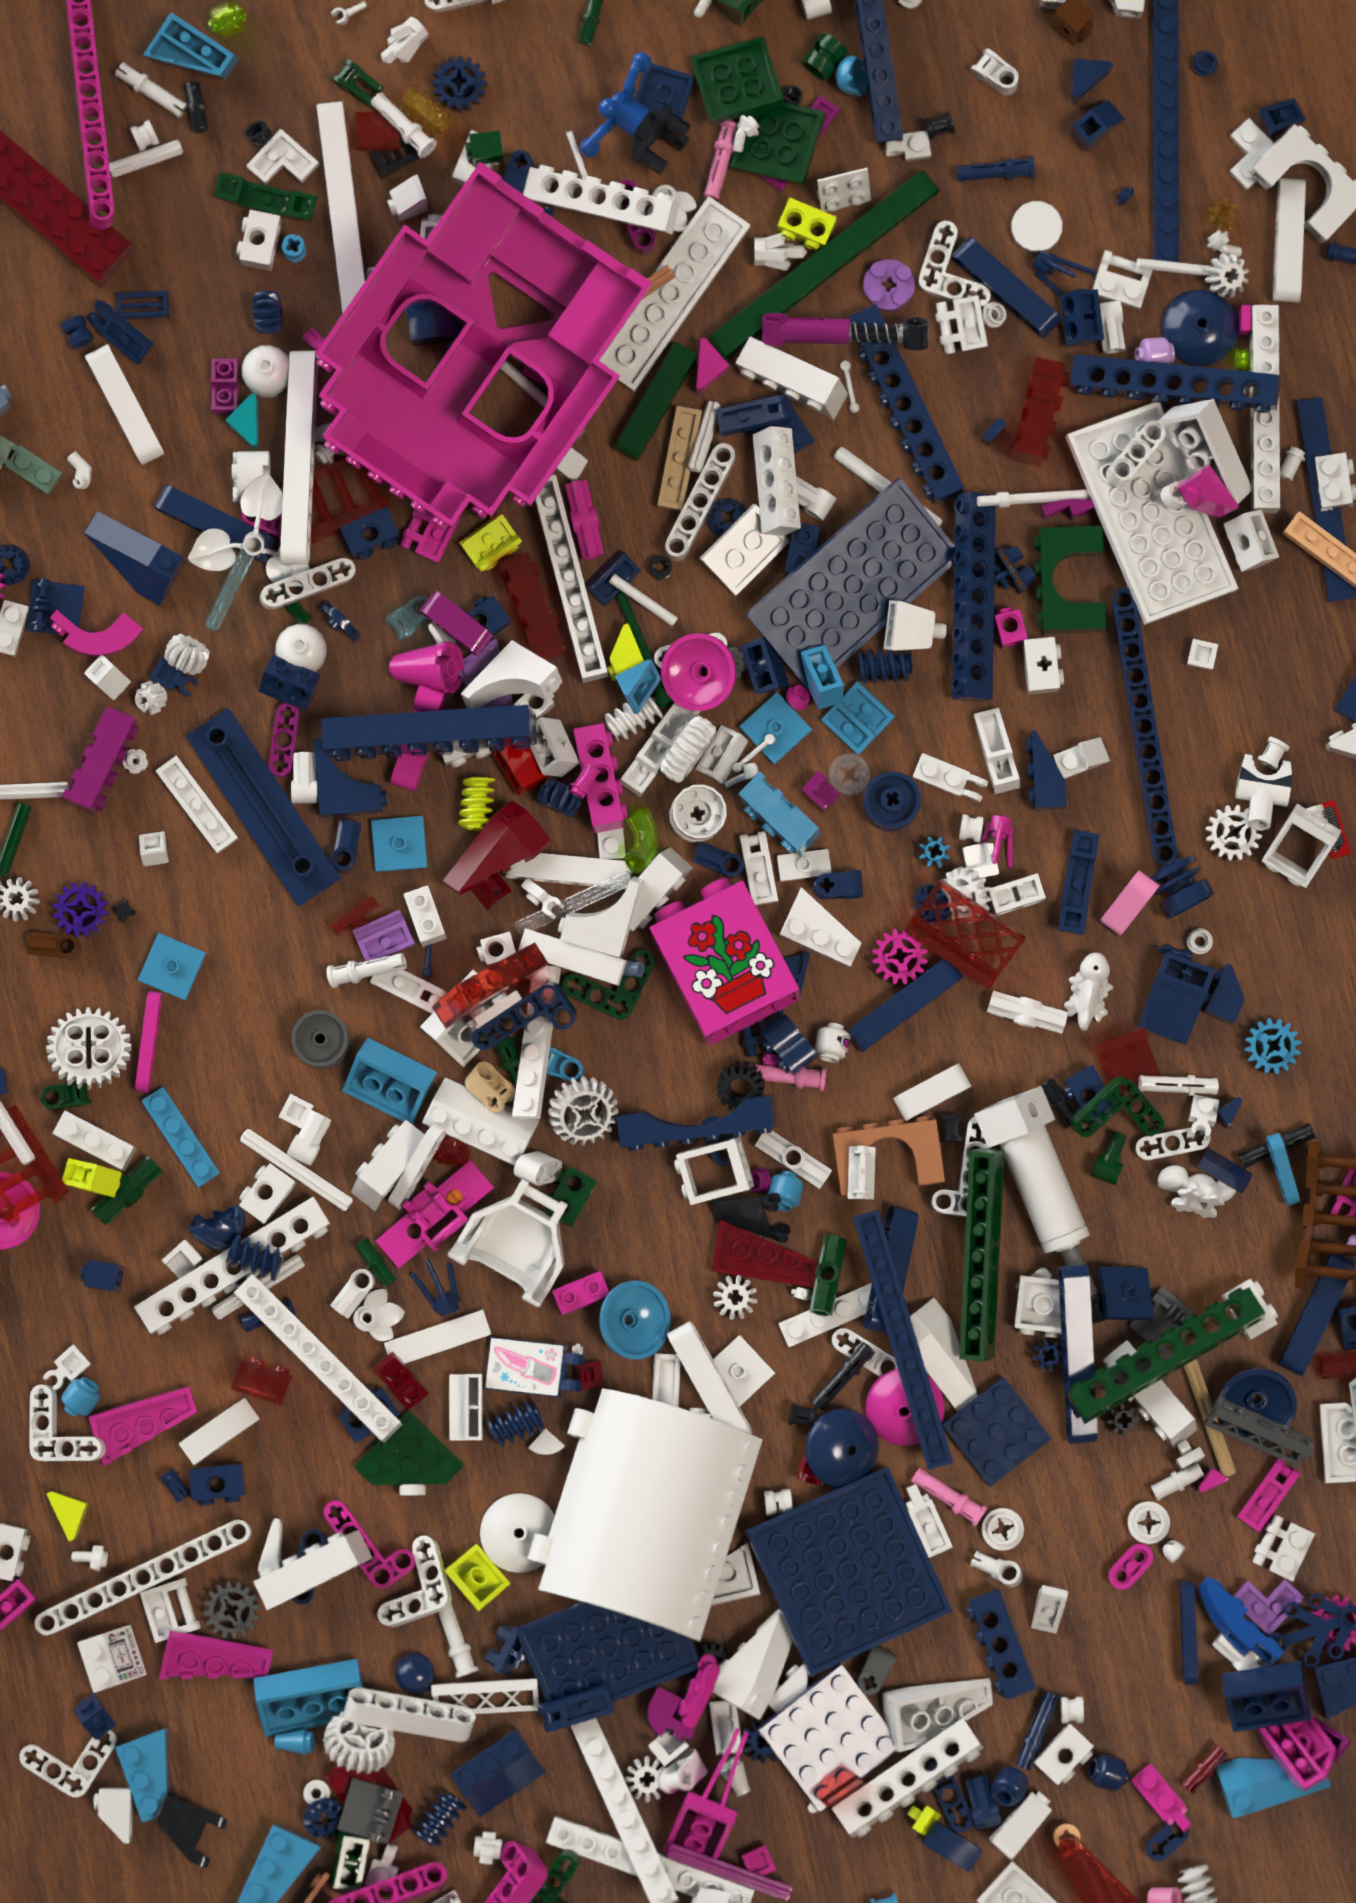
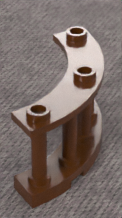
[1295,1141,1356,1294]

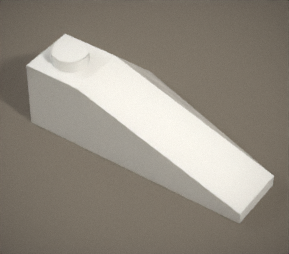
[910,1298,978,1411]
[713,1609,793,1720]
[882,1678,993,1752]

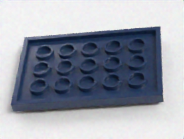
[515,1601,701,1719]

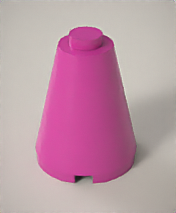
[389,642,464,693]

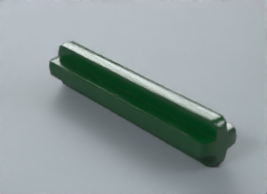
[0,803,31,878]

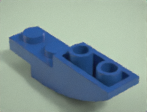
[1198,1576,1284,1666]

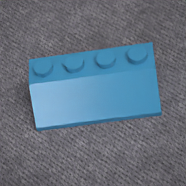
[254,1659,364,1737]

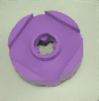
[863,259,915,312]

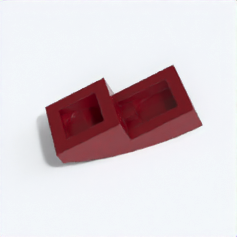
[373,1352,429,1410]

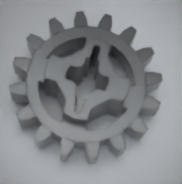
[203,1581,261,1639]

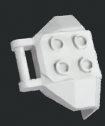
[448,1179,568,1307]

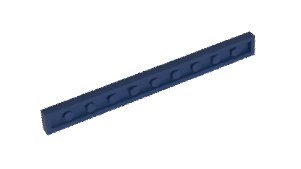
[853,1209,953,1470]

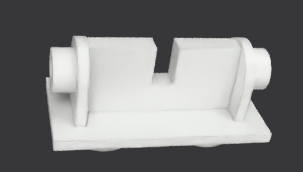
[848,1146,876,1200]

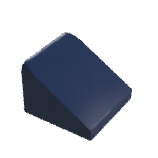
[1217,1097,1243,1129]

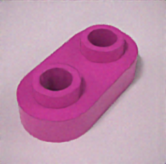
[1108,1544,1153,1590]

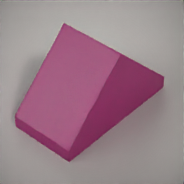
[696,338,729,394]

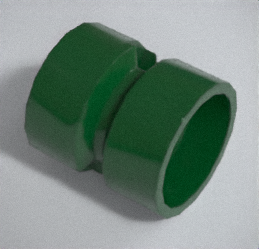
[801,32,848,81]

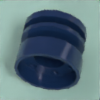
[1150,855,1215,920]

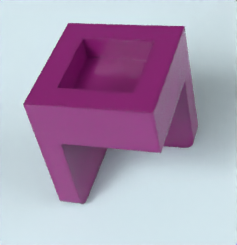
[801,771,840,814]

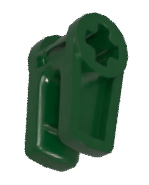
[331,58,384,108]

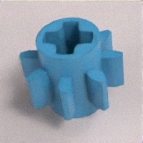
[919,837,950,868]

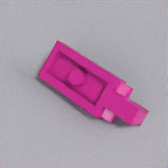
[1130,1764,1192,1833]

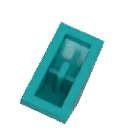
[226,394,259,450]

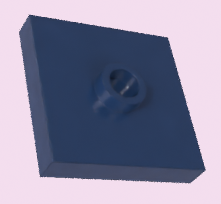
[1098,1267,1154,1320]

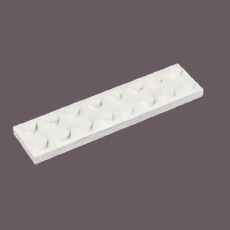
[600,196,751,392]

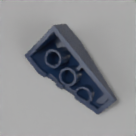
[85,511,186,606]

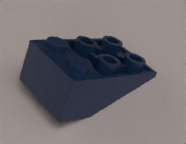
[1137,951,1215,1045]

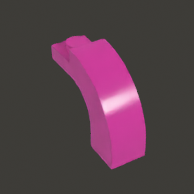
[50,610,143,658]

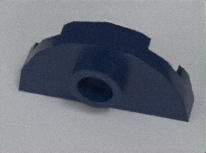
[319,600,361,643]

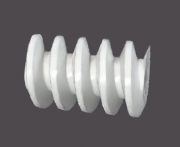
[605,696,663,744]
[1178,1865,1218,1903]

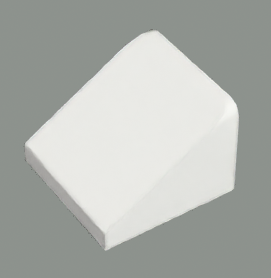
[428,623,457,645]
[139,831,169,866]

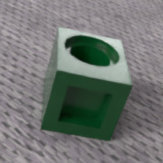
[465,130,504,166]

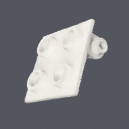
[816,168,871,212]

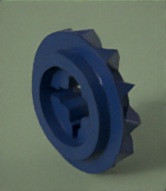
[707,498,747,537]
[0,544,30,585]
[913,884,950,926]
[303,1798,343,1840]

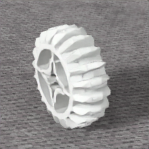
[661,716,716,783]
[548,1076,618,1146]
[323,1712,395,1774]

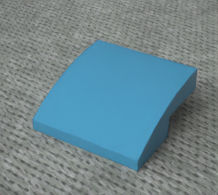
[821,681,896,755]

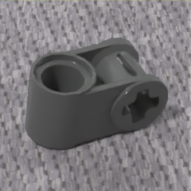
[856,1646,898,1696]

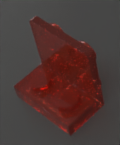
[1095,1027,1161,1093]

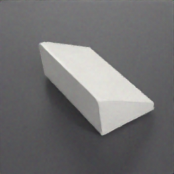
[696,725,748,784]

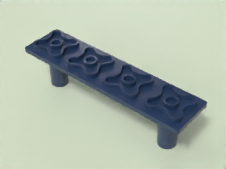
[186,708,341,906]

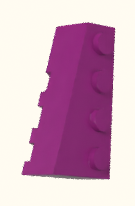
[62,706,139,816]

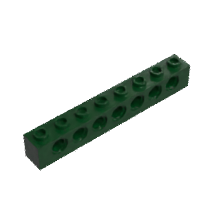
[959,1148,1005,1362]
[1068,1287,1266,1424]

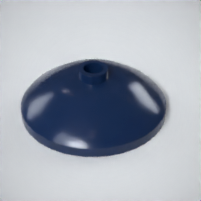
[1161,290,1238,366]
[1219,1368,1297,1441]
[805,1409,879,1488]

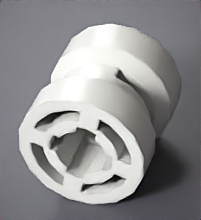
[764,1489,792,1517]

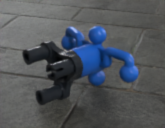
[580,52,691,175]

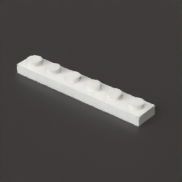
[512,965,561,1119]

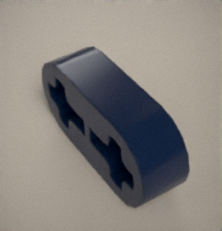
[1145,1822,1190,1861]

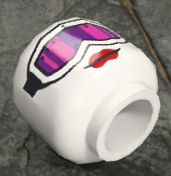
[814,1023,850,1063]

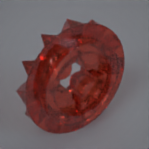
[432,1137,471,1167]

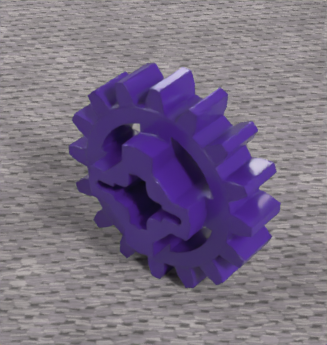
[52,882,110,938]

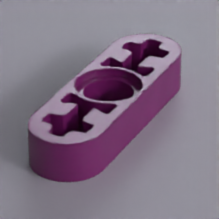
[269,703,300,778]

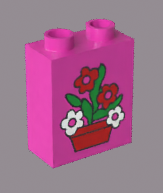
[649,878,801,1047]

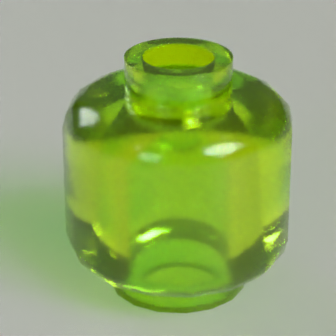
[208,0,248,38]

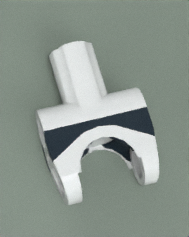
[1235,754,1292,831]

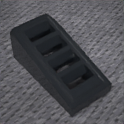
[370,138,421,179]

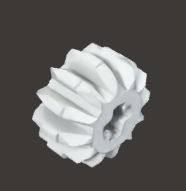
[1205,254,1249,297]
[164,634,210,675]
[0,877,40,922]
[713,1275,757,1320]
[625,1756,667,1802]

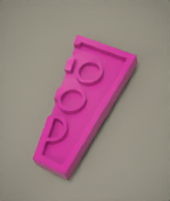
[89,1386,197,1467]
[159,1630,273,1679]

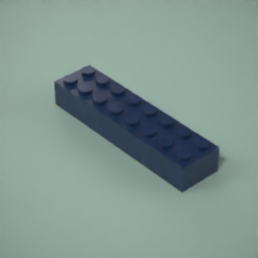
[322,705,537,762]

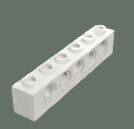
[523,165,680,234]
[832,1718,983,1838]

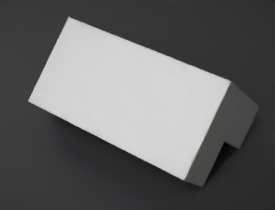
[449,1374,483,1441]

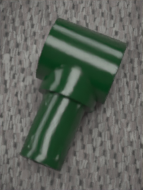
[1090,1131,1127,1185]

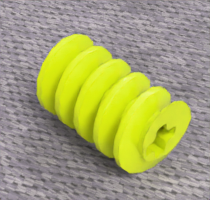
[458,776,496,832]

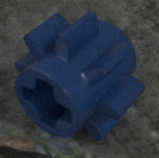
[1031,1340,1062,1372]

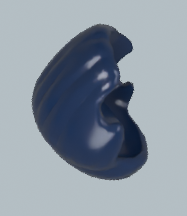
[189,1204,246,1251]

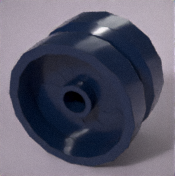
[863,772,921,832]

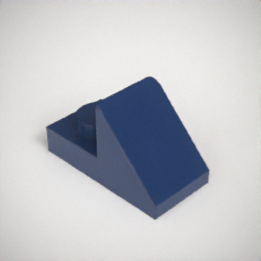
[1259,98,1306,139]

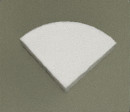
[528,1429,565,1455]

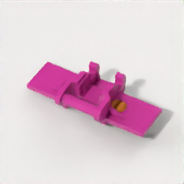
[376,1160,494,1269]

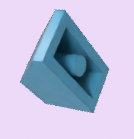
[801,645,844,710]

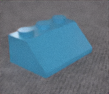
[342,1038,437,1124]

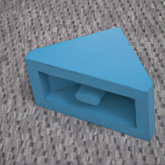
[615,660,661,714]

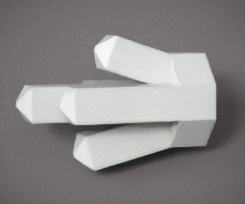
[381,17,429,64]
[754,233,807,271]

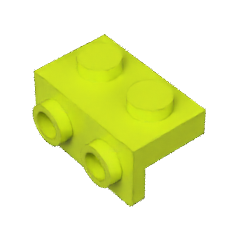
[459,512,522,572]

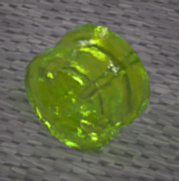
[1233,348,1249,371]

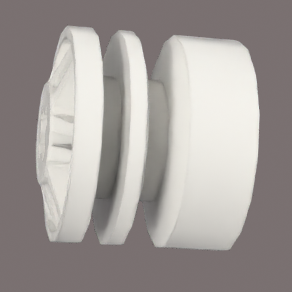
[669,785,727,843]

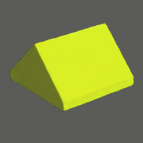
[445,1544,511,1611]

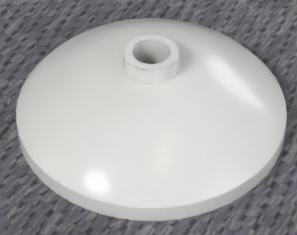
[480,1494,555,1573]

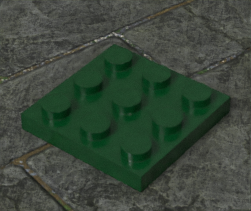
[690,36,785,125]
[730,103,826,186]

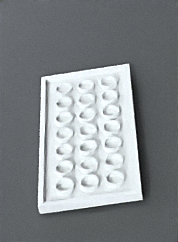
[1065,402,1239,625]

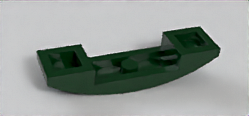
[213,172,318,221]

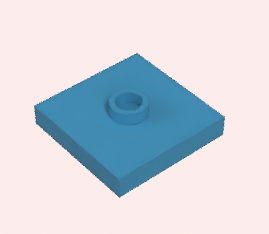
[739,692,812,765]
[371,816,428,873]
[138,933,207,1001]

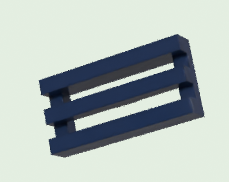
[117,291,170,320]

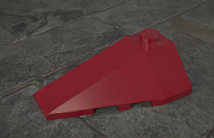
[443,800,553,895]

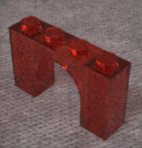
[432,942,549,1029]

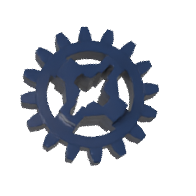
[432,55,487,113]

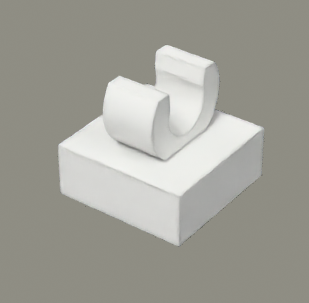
[1176,1440,1205,1470]

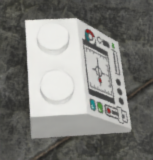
[77,1625,147,1693]

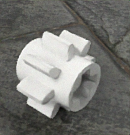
[135,681,167,715]
[473,1831,502,1865]

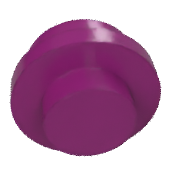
[750,1168,771,1194]

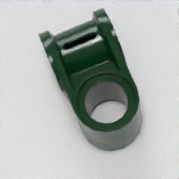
[40,1081,93,1111]

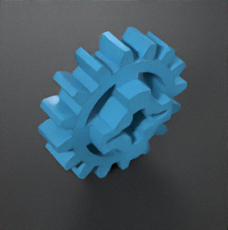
[1244,1018,1301,1075]

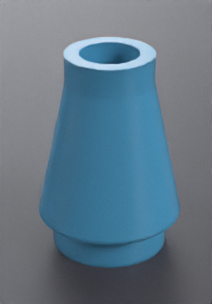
[275,1729,315,1755]

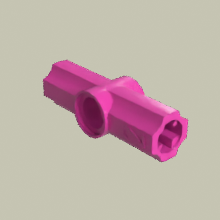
[565,480,604,560]

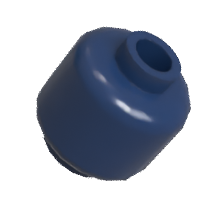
[1088,1754,1129,1792]
[991,1767,1029,1806]

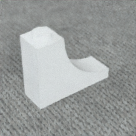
[461,640,562,709]
[558,877,643,958]

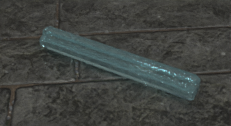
[205,549,255,631]

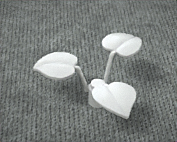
[188,475,309,587]

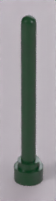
[617,592,674,709]

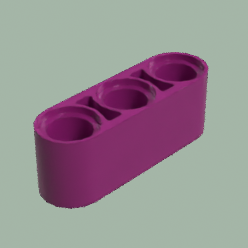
[619,180,656,255]
[419,590,494,657]

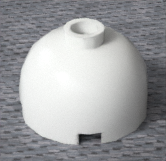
[242,345,289,398]
[276,624,327,672]

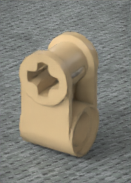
[465,1062,516,1113]

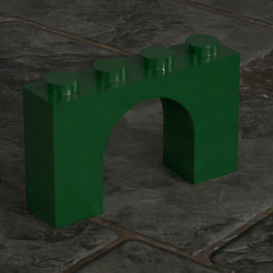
[1034,526,1106,634]

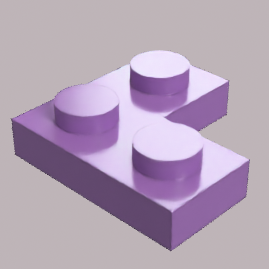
[1234,1579,1305,1636]

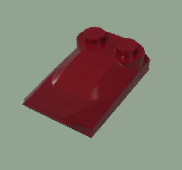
[324,1766,413,1846]

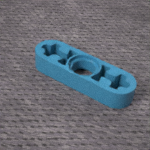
[1266,1133,1300,1206]

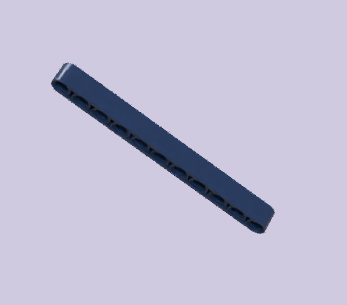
[1111,588,1177,867]

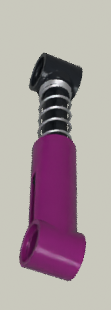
[762,313,930,351]

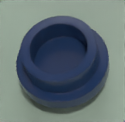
[1192,51,1218,77]

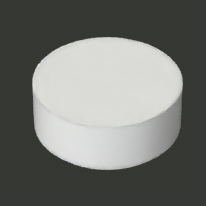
[399,1484,426,1496]

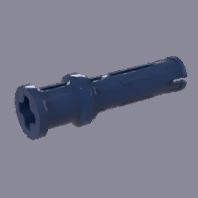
[957,155,1035,182]

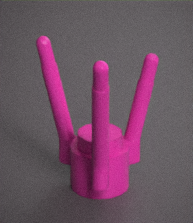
[979,815,1014,868]

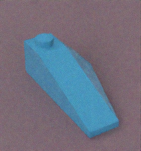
[1216,1758,1331,1818]

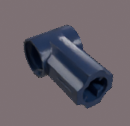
[332,820,362,874]
[692,841,745,879]
[965,1774,1002,1831]

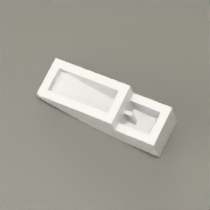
[974,708,1020,794]
[179,1398,260,1465]

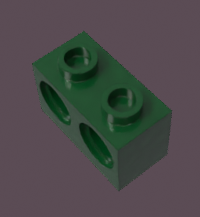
[544,1166,597,1228]

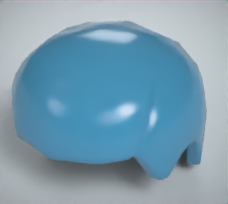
[836,55,867,97]

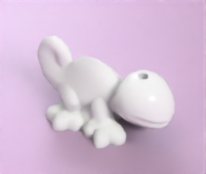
[1064,953,1113,1031]
[1157,1165,1236,1218]

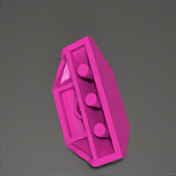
[1256,1715,1337,1791]

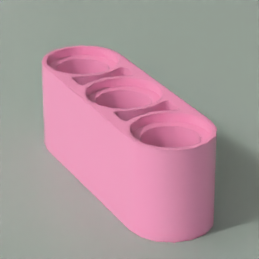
[1100,870,1160,936]

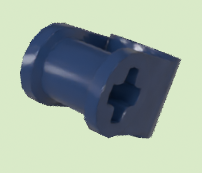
[502,150,535,194]
[812,870,864,900]

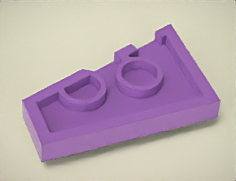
[459,638,514,708]

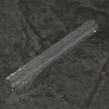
[515,871,632,936]

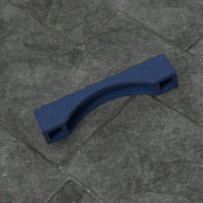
[616,1094,778,1151]

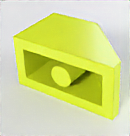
[607,623,644,686]

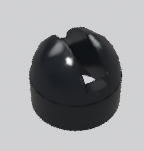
[782,85,803,106]

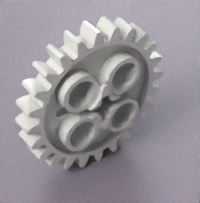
[46,1007,131,1090]

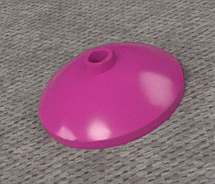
[661,633,737,711]
[0,1172,40,1250]
[866,1369,945,1446]

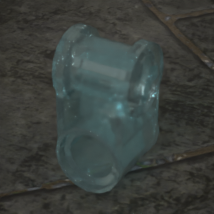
[384,596,429,642]

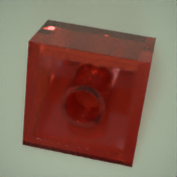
[231,1357,295,1406]

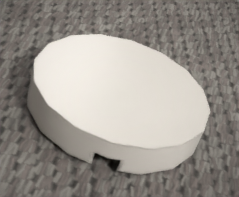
[1011,201,1062,253]

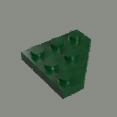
[354,1410,465,1485]

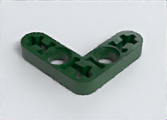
[563,949,655,1020]
[1071,1076,1164,1137]
[530,1849,581,1903]

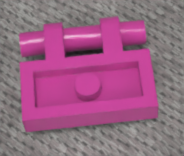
[399,509,461,564]

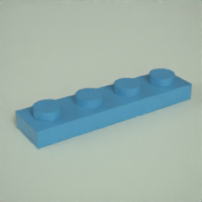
[141,1087,221,1188]

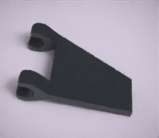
[711,1193,791,1243]
[154,1794,228,1868]

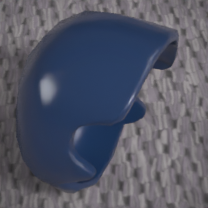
[395,1653,436,1695]

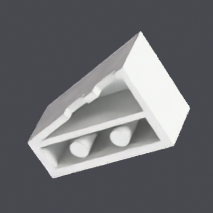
[619,847,693,931]
[779,887,861,970]
[351,1120,425,1211]

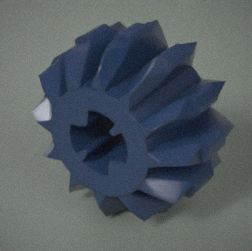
[252,290,284,335]
[537,779,582,817]
[741,1718,776,1764]

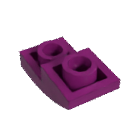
[211,359,238,414]

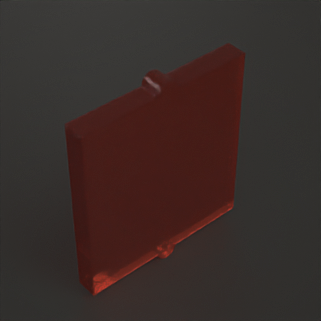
[356,110,399,152]
[820,1775,868,1810]

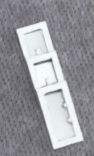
[620,703,701,797]
[517,928,627,986]

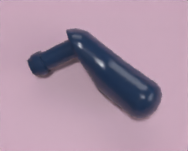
[1158,944,1193,960]

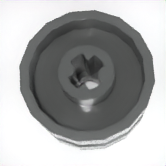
[291,1010,350,1069]

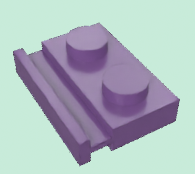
[352,909,415,961]

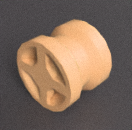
[1053,1823,1080,1851]

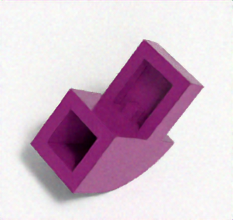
[647,1686,695,1742]

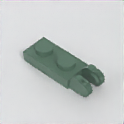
[1,436,63,496]

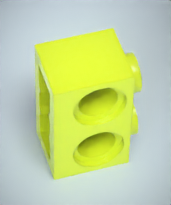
[777,198,837,251]
[61,1158,122,1198]

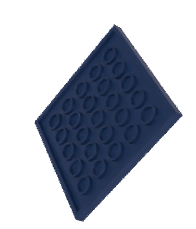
[745,1466,952,1676]

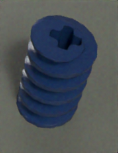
[859,649,912,684]
[226,1234,285,1281]
[486,1400,544,1447]
[411,1788,467,1847]

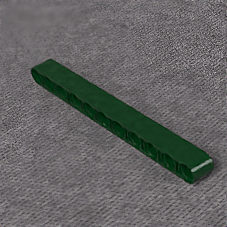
[707,170,940,360]

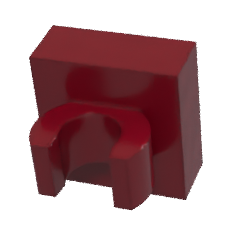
[575,1361,604,1390]

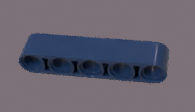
[951,237,1062,339]
[154,484,277,564]
[846,956,963,1052]
[864,1205,919,1335]
[1278,1254,1355,1377]

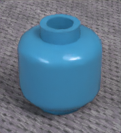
[767,1171,803,1211]
[61,1377,101,1417]

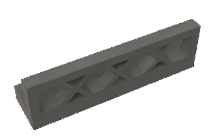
[1204,1397,1314,1467]

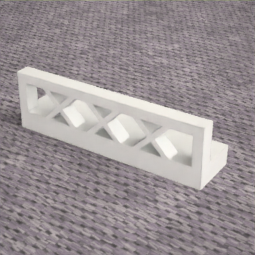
[431,1678,539,1714]

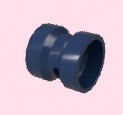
[61,315,94,350]

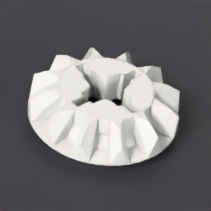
[1127,1502,1170,1544]
[982,1508,1024,1550]

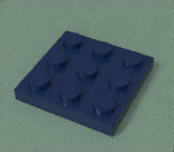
[942,1376,1052,1487]

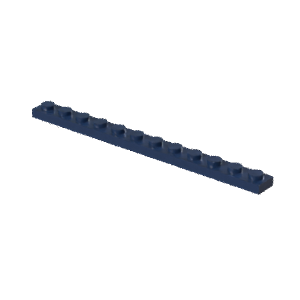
[1152,0,1180,263]

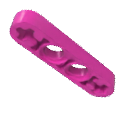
[135,991,162,1093]

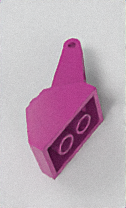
[663,1727,749,1859]

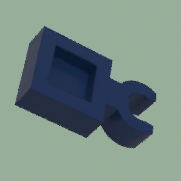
[149,656,199,697]

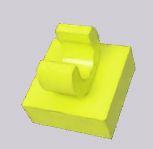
[907,1806,941,1836]

